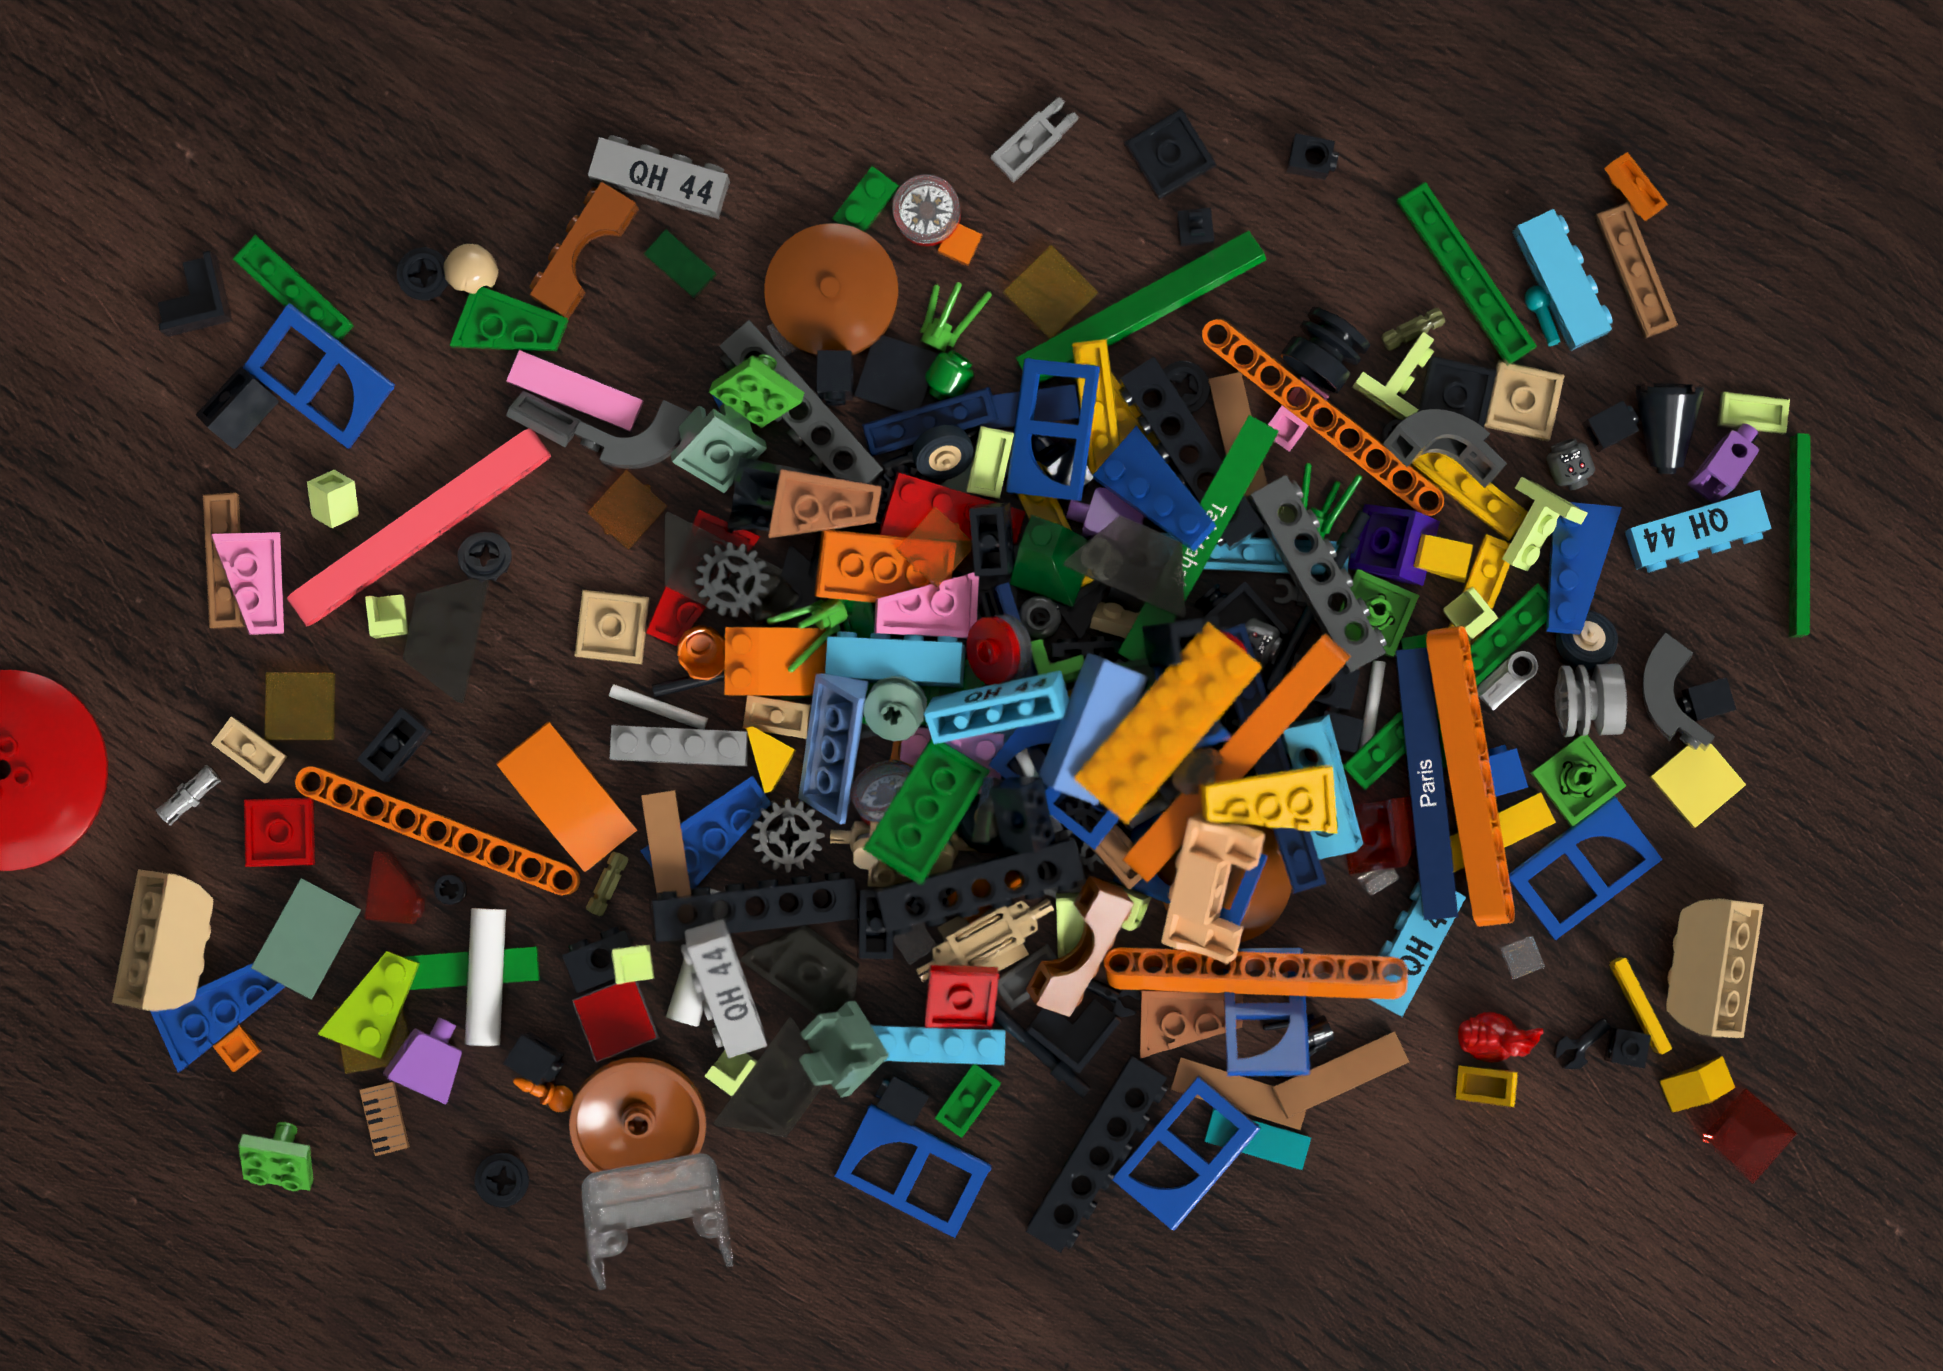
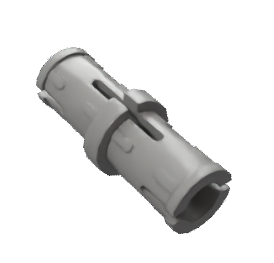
[156,765,221,826]

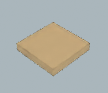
[1484,360,1564,441]
[574,590,650,665]

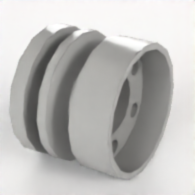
[1555,664,1627,737]

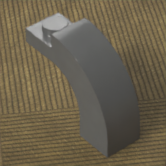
[574,400,692,469]
[1383,409,1507,488]
[1642,633,1715,751]

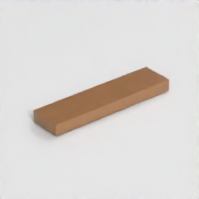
[1595,202,1678,339]
[1209,372,1267,505]
[203,493,245,629]
[641,790,695,923]
[1272,1031,1409,1119]
[1170,1057,1306,1130]

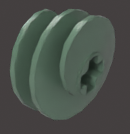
[863,676,927,741]

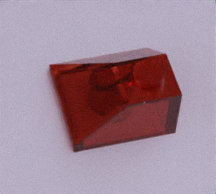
[1346,796,1415,874]
[365,851,425,924]
[1701,1088,1797,1184]

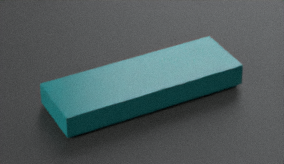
[1204,1109,1311,1170]

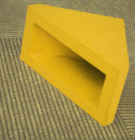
[1414,534,1473,583]
[746,726,796,794]
[1659,1056,1735,1112]
[1456,1065,1517,1107]

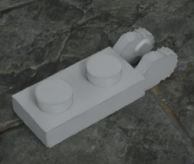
[990,97,1079,183]

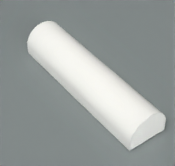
[666,889,728,1026]
[465,908,506,1046]

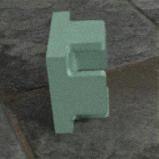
[671,403,767,493]
[799,1001,889,1097]

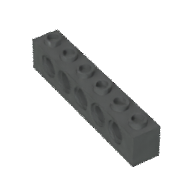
[719,320,884,484]
[1247,475,1387,675]

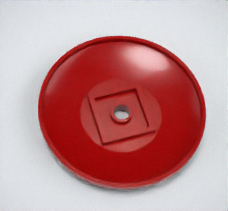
[0,670,108,871]

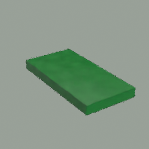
[863,737,990,885]

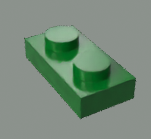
[832,166,899,232]
[935,1064,1001,1138]

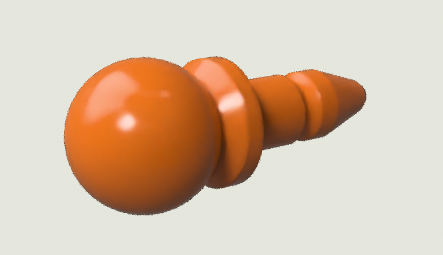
[513,1077,574,1112]

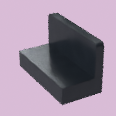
[196,366,279,449]

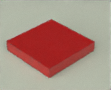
[244,798,315,867]
[924,965,999,1030]

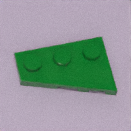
[450,287,569,351]

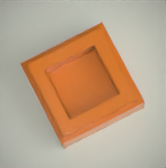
[938,221,982,266]
[213,1024,262,1072]

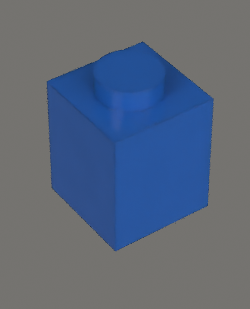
[1488,744,1528,797]

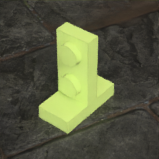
[1352,332,1434,420]
[1502,477,1588,571]

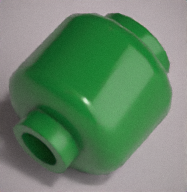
[925,350,974,401]

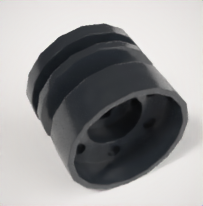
[1280,307,1370,394]

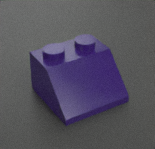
[1348,504,1440,586]

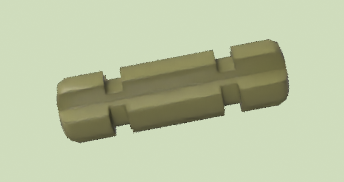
[1381,308,1445,351]
[586,852,628,916]

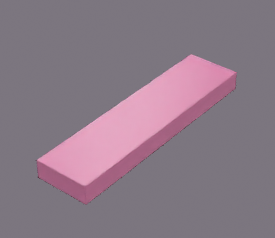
[507,350,644,432]

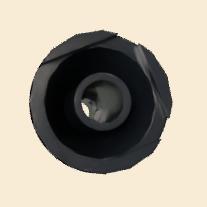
[1636,383,1704,474]

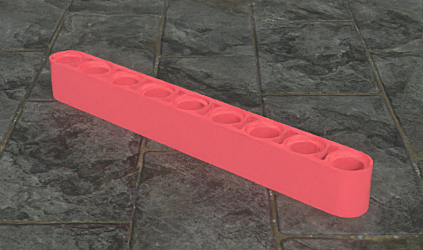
[287,428,551,626]

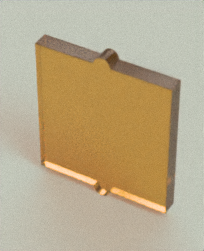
[587,470,668,550]
[896,507,972,588]

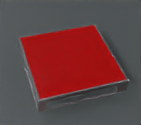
[572,981,660,1063]

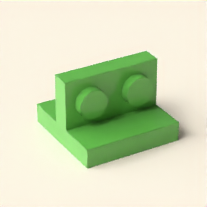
[1028,639,1084,684]

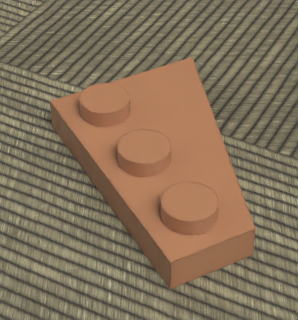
[769,470,882,538]
[1139,990,1243,1059]

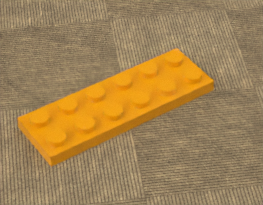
[1073,623,1261,824]

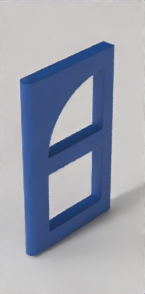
[243,303,395,449]
[1006,358,1100,501]
[988,718,1120,850]
[1509,796,1663,940]
[1113,813,1268,926]
[1223,948,1310,1076]
[1113,1076,1261,1231]
[834,1104,992,1238]

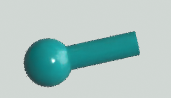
[1524,285,1560,346]

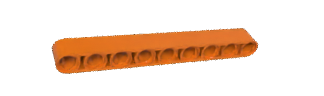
[1202,319,1444,516]
[1426,625,1515,927]
[1122,634,1351,883]
[295,766,581,895]
[1104,948,1408,999]

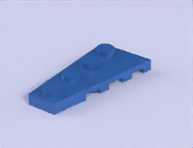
[1093,425,1216,552]
[1546,502,1622,635]
[640,776,771,889]
[150,963,285,1072]

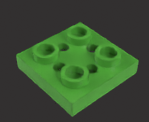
[709,354,805,428]
[1339,569,1419,658]
[1530,735,1626,827]
[239,1122,313,1191]

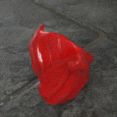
[1458,1012,1544,1063]

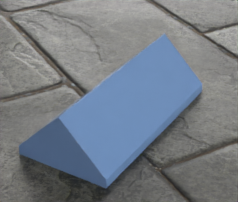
[1038,653,1149,805]
[798,673,868,824]

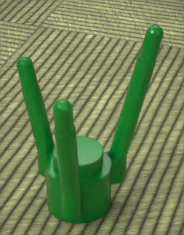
[1300,462,1362,539]

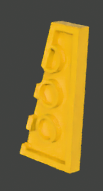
[1200,765,1337,833]

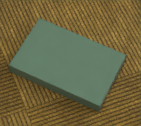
[251,878,361,1000]

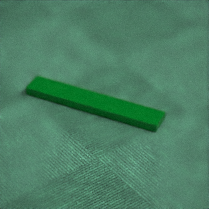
[1397,182,1537,366]
[1789,433,1811,637]

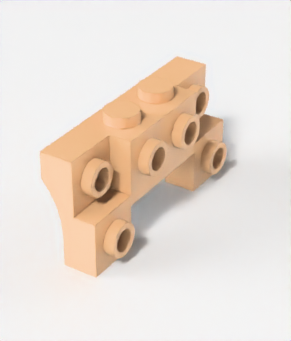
[1161,814,1265,964]

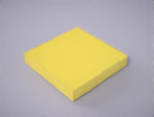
[1649,744,1746,828]

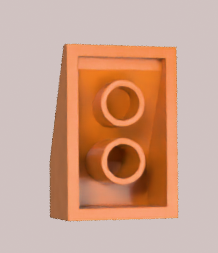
[725,627,827,696]

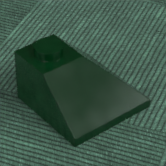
[1010,515,1091,608]

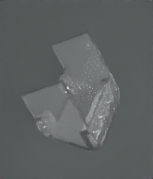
[582,1154,734,1290]

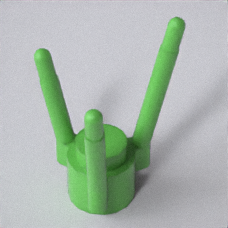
[920,282,992,352]
[767,598,847,672]

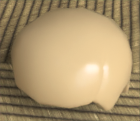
[443,244,499,294]

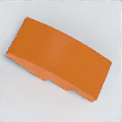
[496,721,637,872]

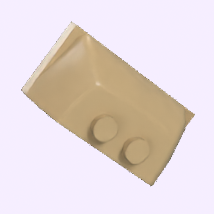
[112,869,213,1011]
[1666,899,1764,1038]

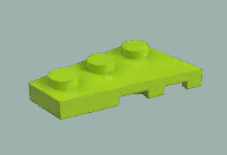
[318,951,420,1059]

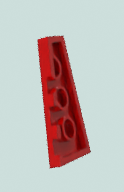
[878,472,1026,544]
[645,510,761,646]

